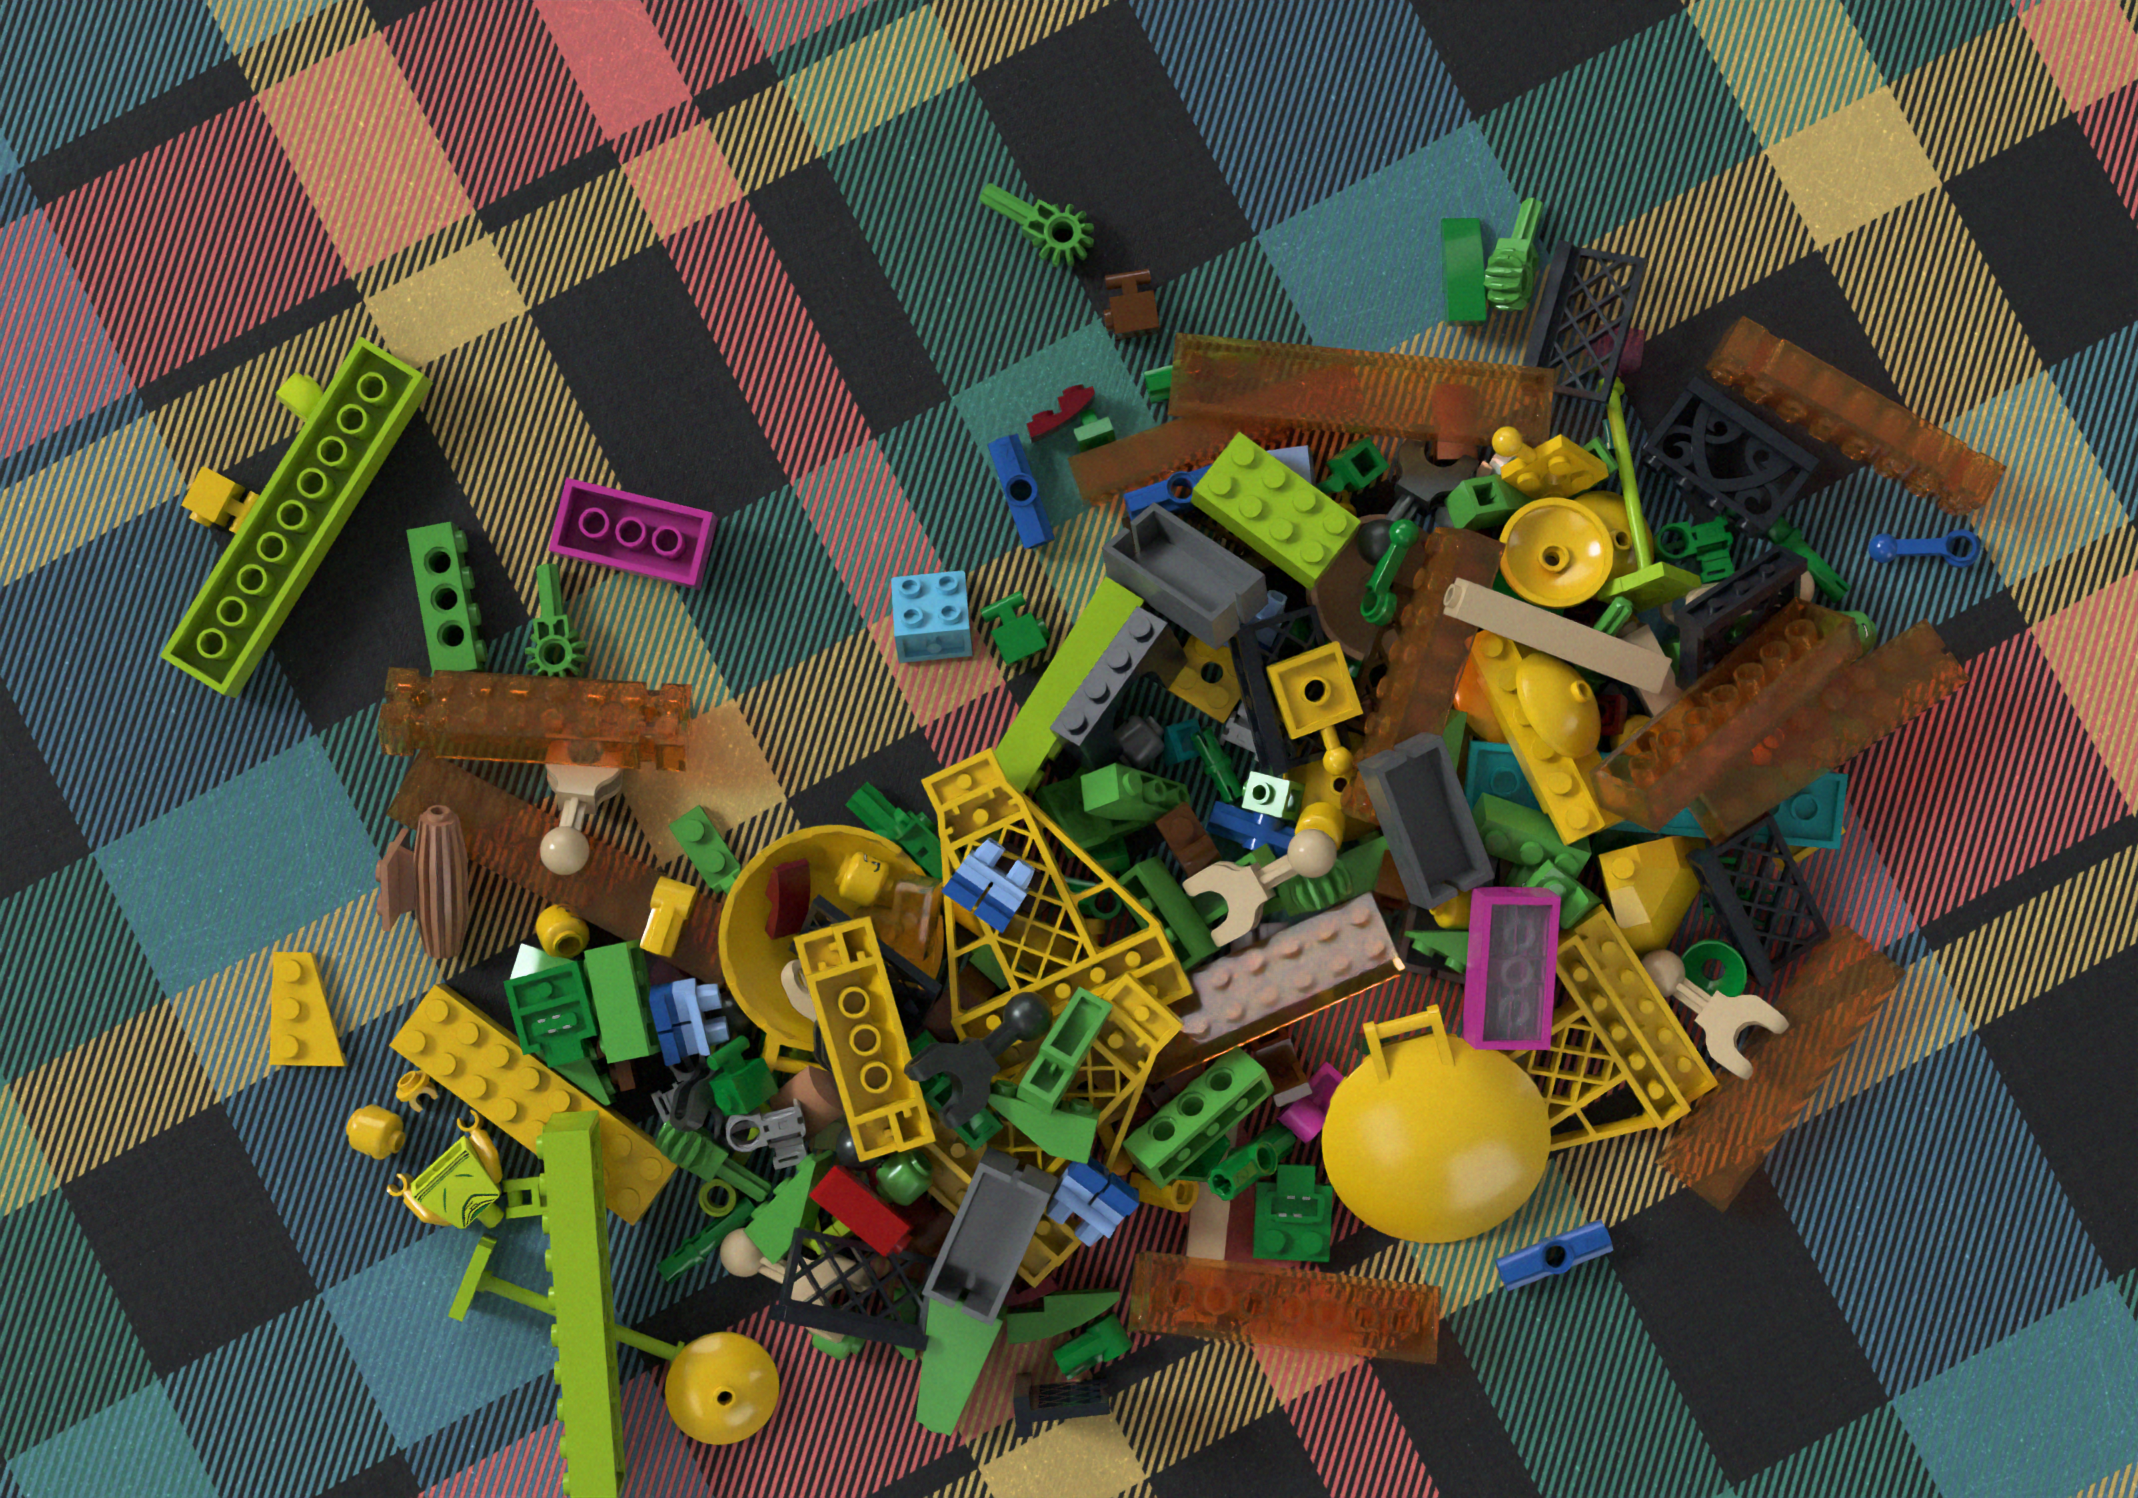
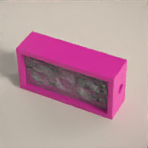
[1462,887,1561,1050]

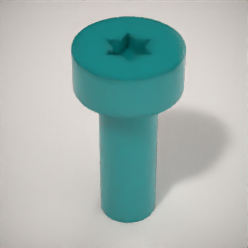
[1602,419,1615,453]

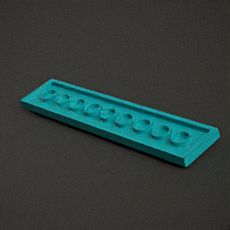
[1464,740,1848,849]

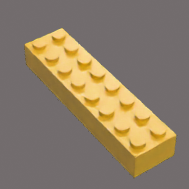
[389,983,680,1226]

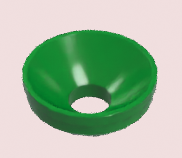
[1680,939,1747,997]

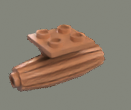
[375,805,469,959]

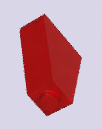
[809,1165,915,1257]

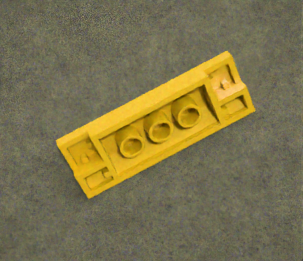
[1463,630,1631,846]
[793,916,936,1162]

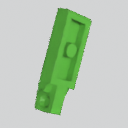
[668,805,742,896]

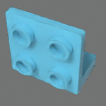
[891,570,973,663]

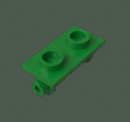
[892,811,963,883]

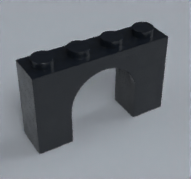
[1049,606,1189,773]

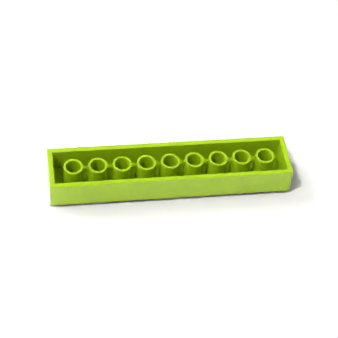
[160,336,433,698]
[536,1110,627,1498]

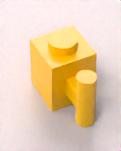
[181,466,260,534]

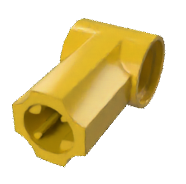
[639,876,698,958]

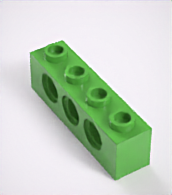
[406,522,488,680]
[1122,1045,1275,1190]

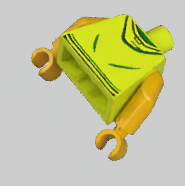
[387,1110,504,1229]

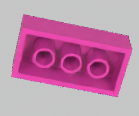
[548,477,718,590]

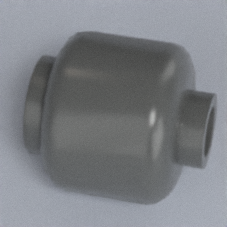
[1113,715,1165,770]

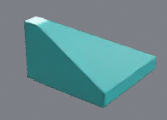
[1164,718,1205,767]

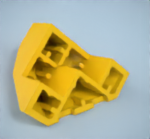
[1595,835,1706,960]

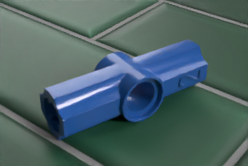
[987,434,1055,550]
[1123,464,1212,521]
[1205,801,1295,858]
[1495,1219,1613,1291]

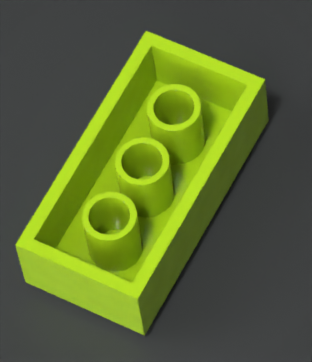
[1191,432,1361,591]

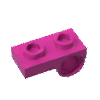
[1276,1061,1344,1144]

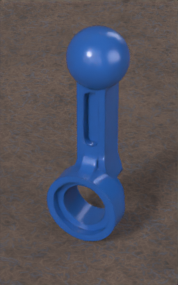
[1868,529,1980,568]

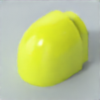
[276,372,323,423]

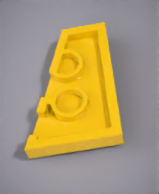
[269,952,348,1066]

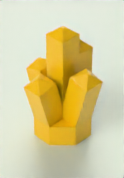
[1130,1172,1199,1212]

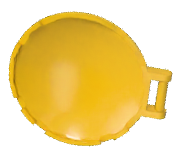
[718,825,944,1075]
[1321,1004,1551,1243]

